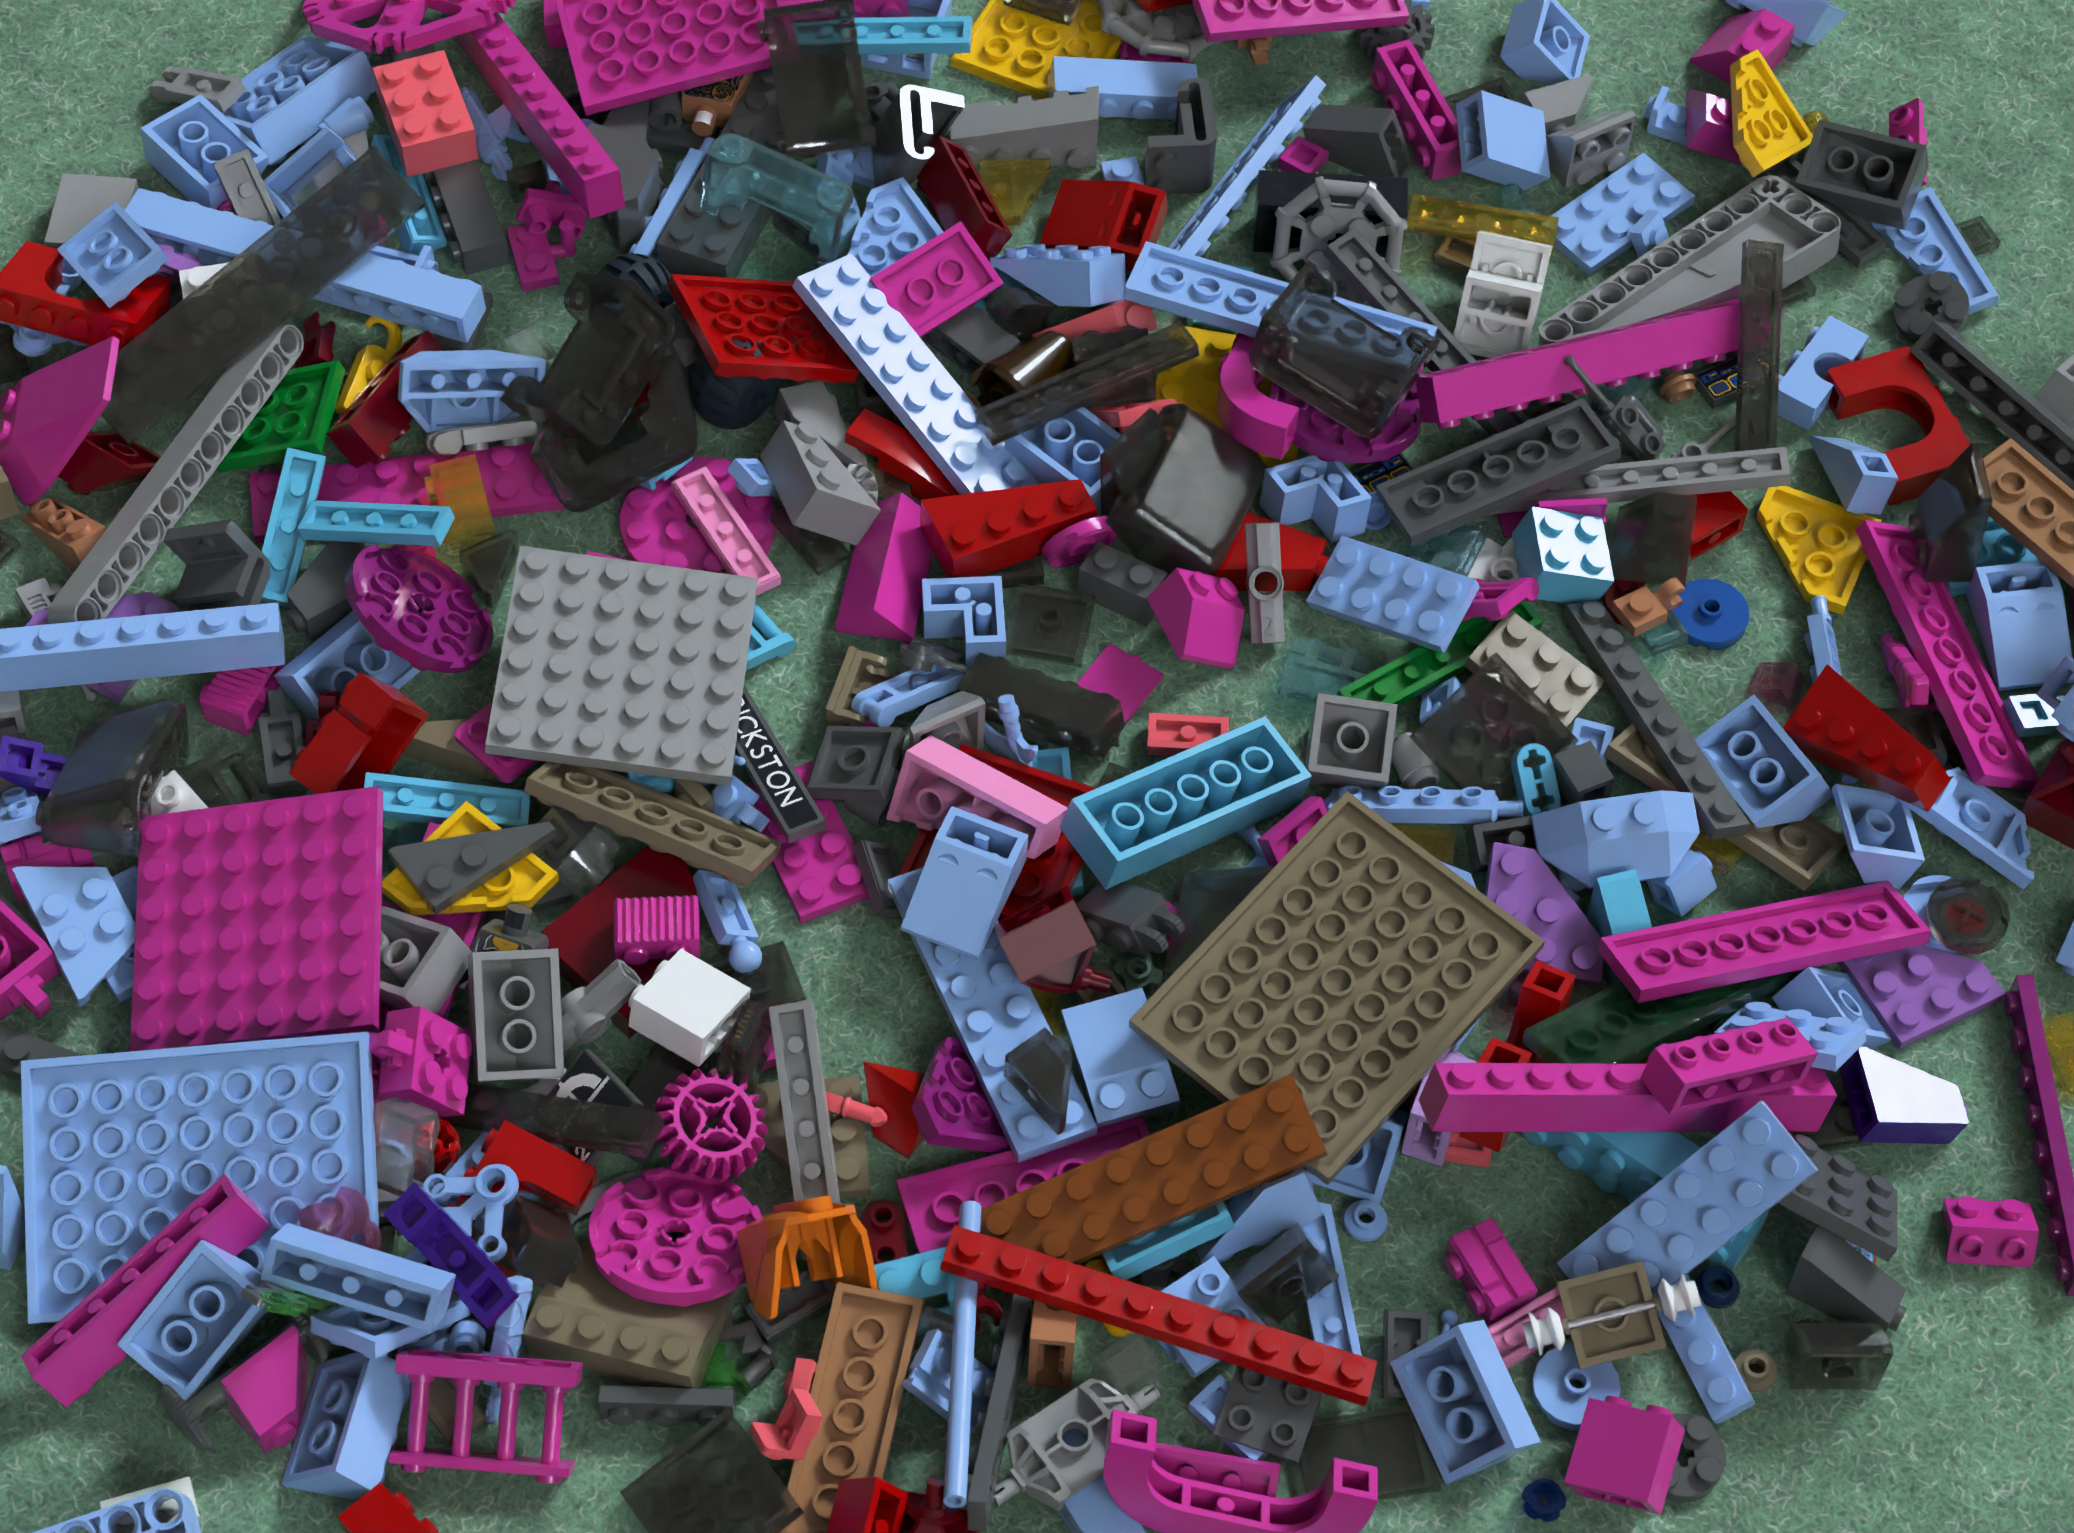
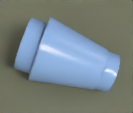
[317,96,375,139]

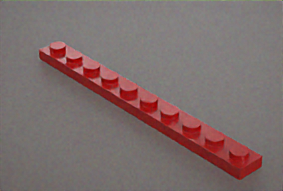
[940,1225,1378,1407]

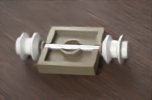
[1522,1261,1701,1369]

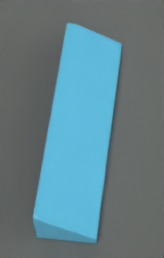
[369,135,447,256]

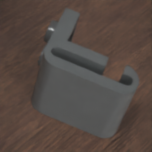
[1144,78,1217,196]
[871,85,964,188]
[163,519,270,611]

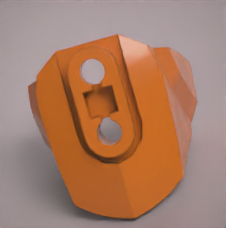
[737,1195,878,1320]

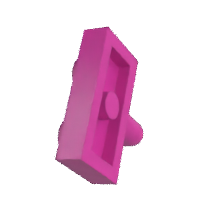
[506,219,577,292]

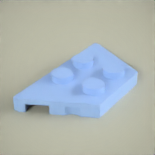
[1894,767,2034,890]
[12,866,136,1007]

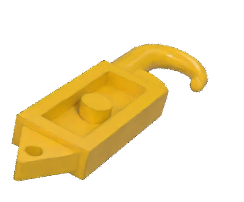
[334,316,403,417]

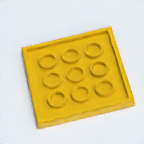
[951,0,1123,100]

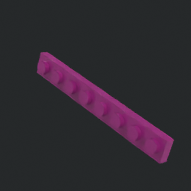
[2004,975,2074,1296]

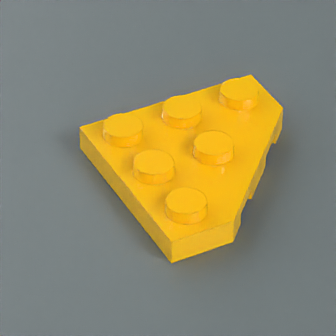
[1730,49,1813,178]
[1757,486,1882,615]
[382,801,559,916]

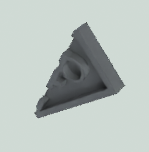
[388,821,556,915]

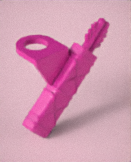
[1880,632,1938,715]

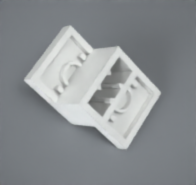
[1453,230,1552,358]

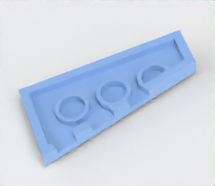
[1863,187,1999,315]

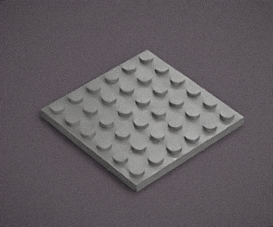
[485,546,758,786]

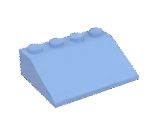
[221,35,376,166]

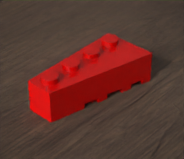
[920,479,1097,578]
[1783,664,1951,812]

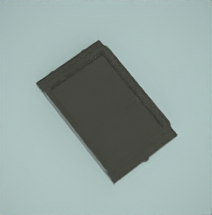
[1289,1406,1441,1501]

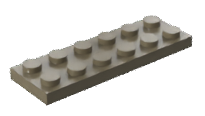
[1603,723,1847,891]
[524,762,782,886]

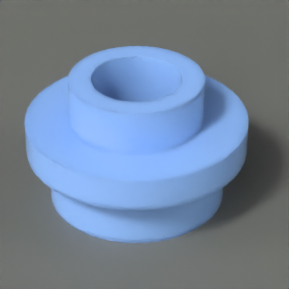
[1344,1200,1388,1242]

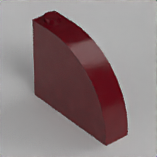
[540,846,701,1038]

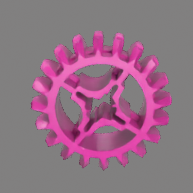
[651,1068,768,1184]

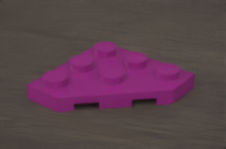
[912,1037,1011,1153]

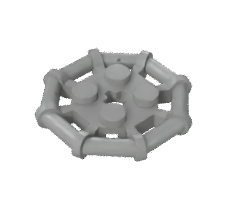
[1095,0,1222,61]
[1269,176,1408,304]

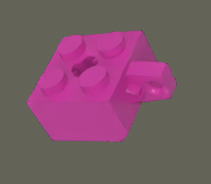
[0,900,60,1020]
[369,1006,473,1118]

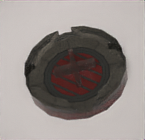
[1924,877,2010,954]

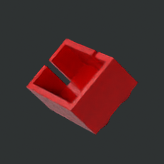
[288,672,430,794]

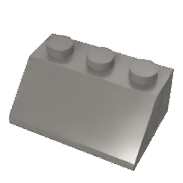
[467,948,564,1084]

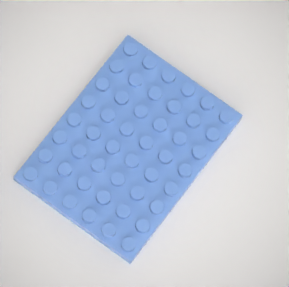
[21,1032,380,1325]

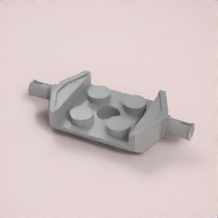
[993,1378,1161,1511]

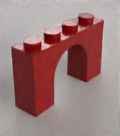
[0,241,171,356]
[1824,346,1979,506]
[1459,960,1576,1152]
[425,1120,598,1322]

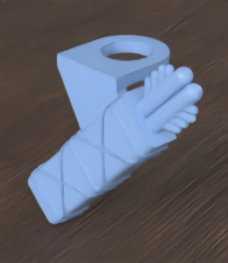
[460,87,531,181]
[482,1275,533,1424]

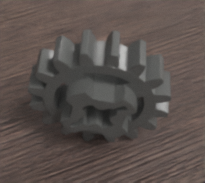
[1356,0,1435,59]

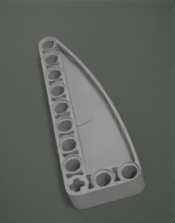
[1538,175,1841,347]

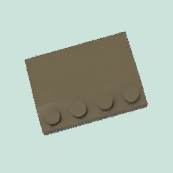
[522,1239,739,1388]

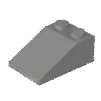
[379,905,472,1015]

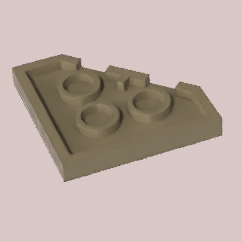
[735,1075,871,1198]

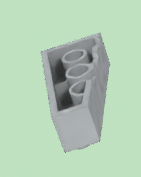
[950,86,1099,168]

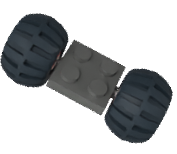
[585,253,780,430]

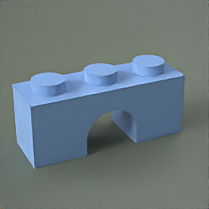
[1768,316,1869,431]

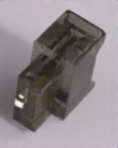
[717,999,774,1094]

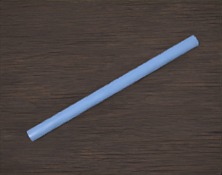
[943,1201,981,1508]

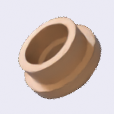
[1659,371,1697,404]

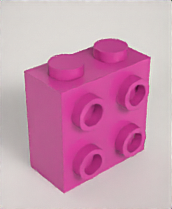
[1564,1396,1685,1515]

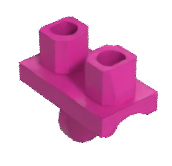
[515,180,588,240]

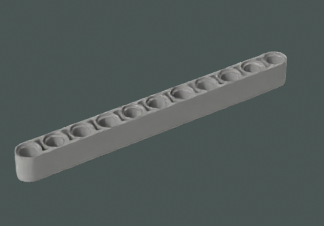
[47,325,304,624]

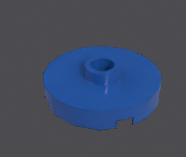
[1670,579,1750,650]

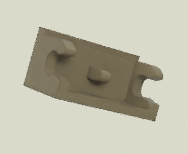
[825,645,892,727]

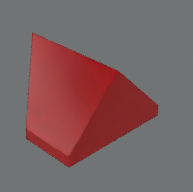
[863,1061,925,1159]

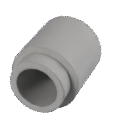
[1391,732,1440,789]

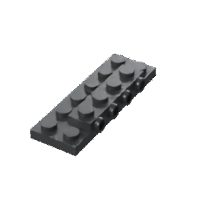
[1376,398,1621,547]

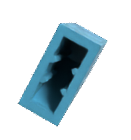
[1586,869,1652,1003]

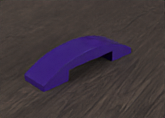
[0,735,166,807]
[384,1182,520,1328]

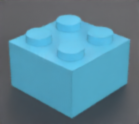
[1512,507,1614,604]

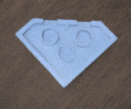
[848,177,943,277]

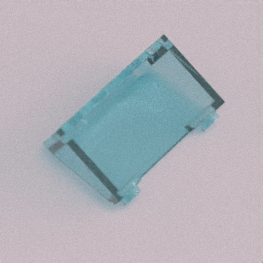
[699,133,862,264]

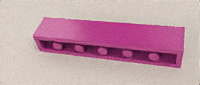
[21,1174,270,1408]

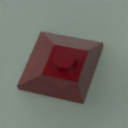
[58,430,161,495]

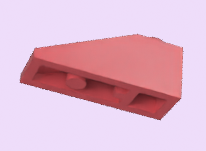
[1031,299,1158,360]

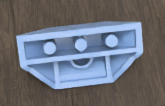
[398,350,546,434]
[1531,790,1700,889]

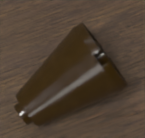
[971,331,1074,428]

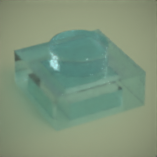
[1638,609,1688,656]

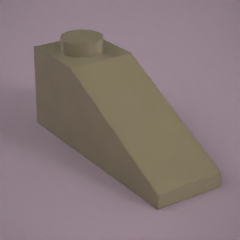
[403,718,520,782]

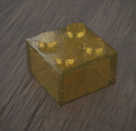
[424,454,497,551]

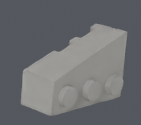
[760,420,881,546]

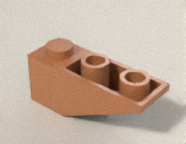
[21,497,106,573]

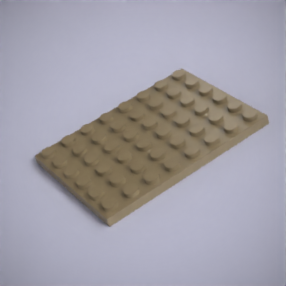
[1129,791,1545,1186]

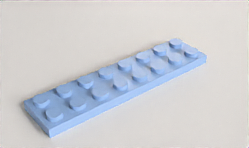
[1168,75,1326,257]
[1123,241,1437,385]
[792,254,1038,495]
[888,868,1098,1163]

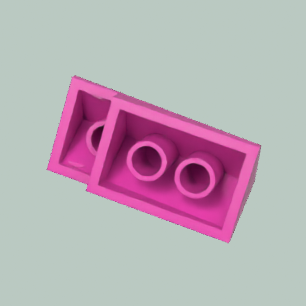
[835,492,934,642]

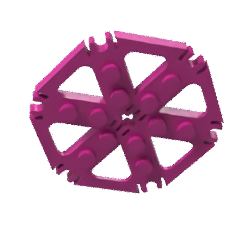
[302,0,516,54]

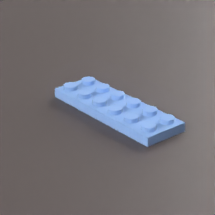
[1557,1101,1819,1297]

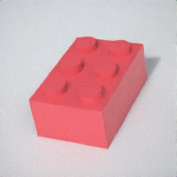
[372,50,479,177]

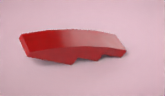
[845,408,960,500]

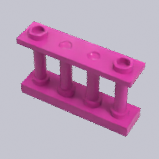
[389,1348,583,1484]

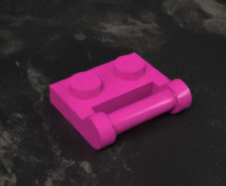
[1462,577,1539,621]

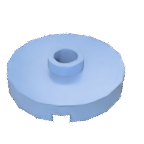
[1531,1344,1621,1431]

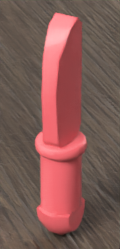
[826,1091,887,1127]

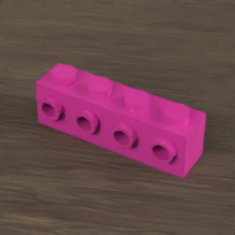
[1370,39,1462,181]
[1640,1018,1818,1115]

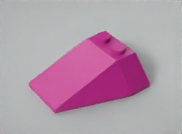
[0,336,120,506]

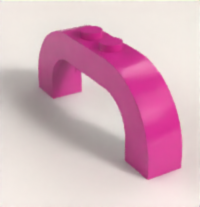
[1216,333,1299,460]
[1103,1409,1378,1533]

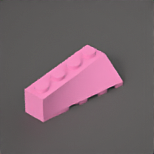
[886,735,1068,859]

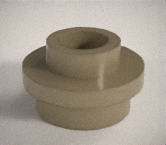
[1734,1349,1777,1392]

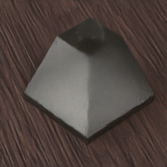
[1610,492,1697,587]

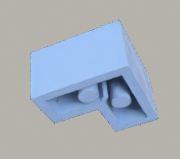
[1259,455,1372,542]
[922,576,1006,670]

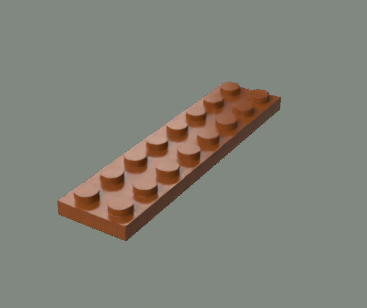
[980,1074,1328,1295]

